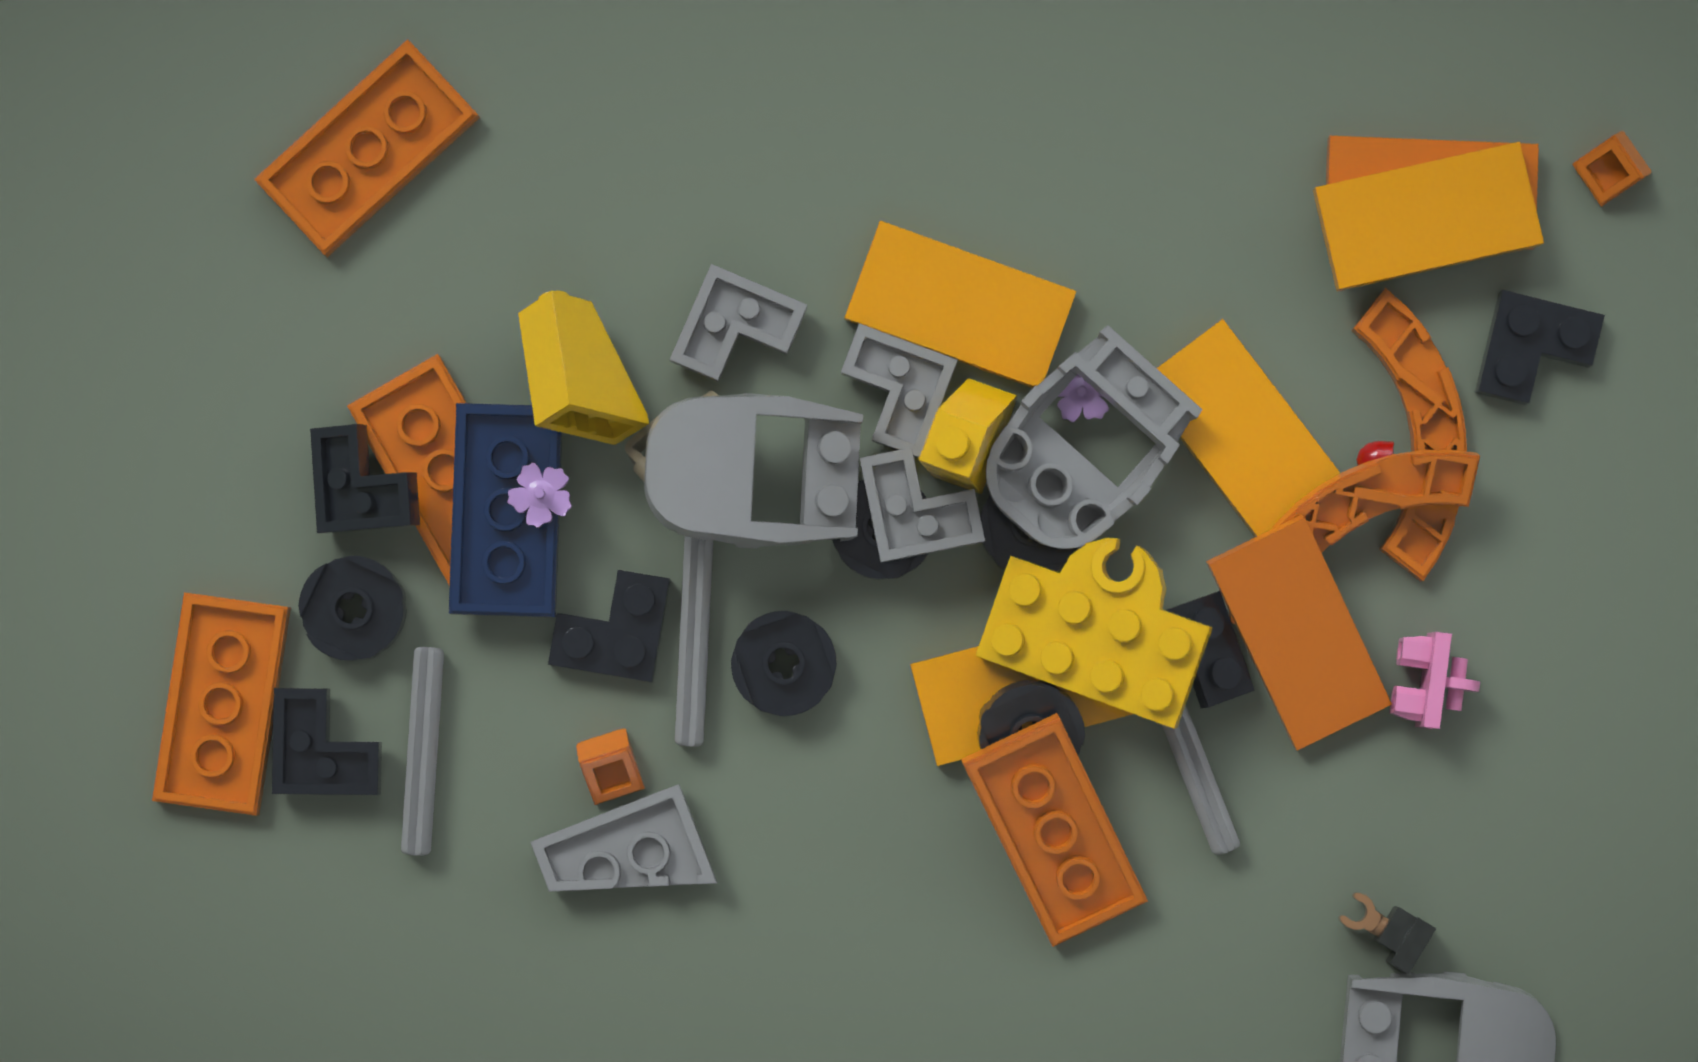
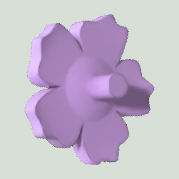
[1057,374,1109,423]
[508,463,572,528]

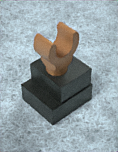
[1338,893,1436,974]

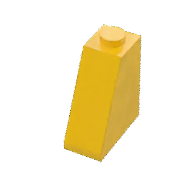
[518,290,649,445]
[919,378,1018,494]

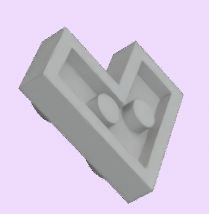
[670,264,808,382]
[841,323,957,459]
[860,448,985,563]

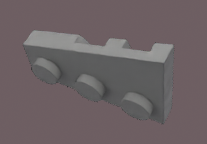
[530,784,718,892]

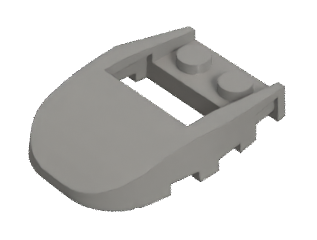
[986,325,1203,549]
[644,393,863,549]
[1340,971,1556,1062]

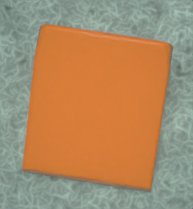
[1572,131,1652,207]
[576,728,645,805]

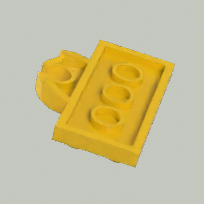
[975,538,1213,729]

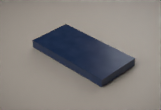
[449,403,562,617]

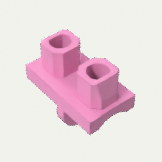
[1389,632,1480,729]

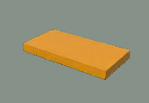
[1313,141,1544,291]
[844,220,1077,388]
[1157,319,1340,537]
[910,646,1133,766]

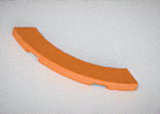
[1351,288,1467,582]
[1229,450,1480,624]

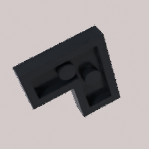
[1475,290,1605,405]
[310,424,420,534]
[548,570,671,683]
[1165,591,1255,709]
[272,688,382,795]

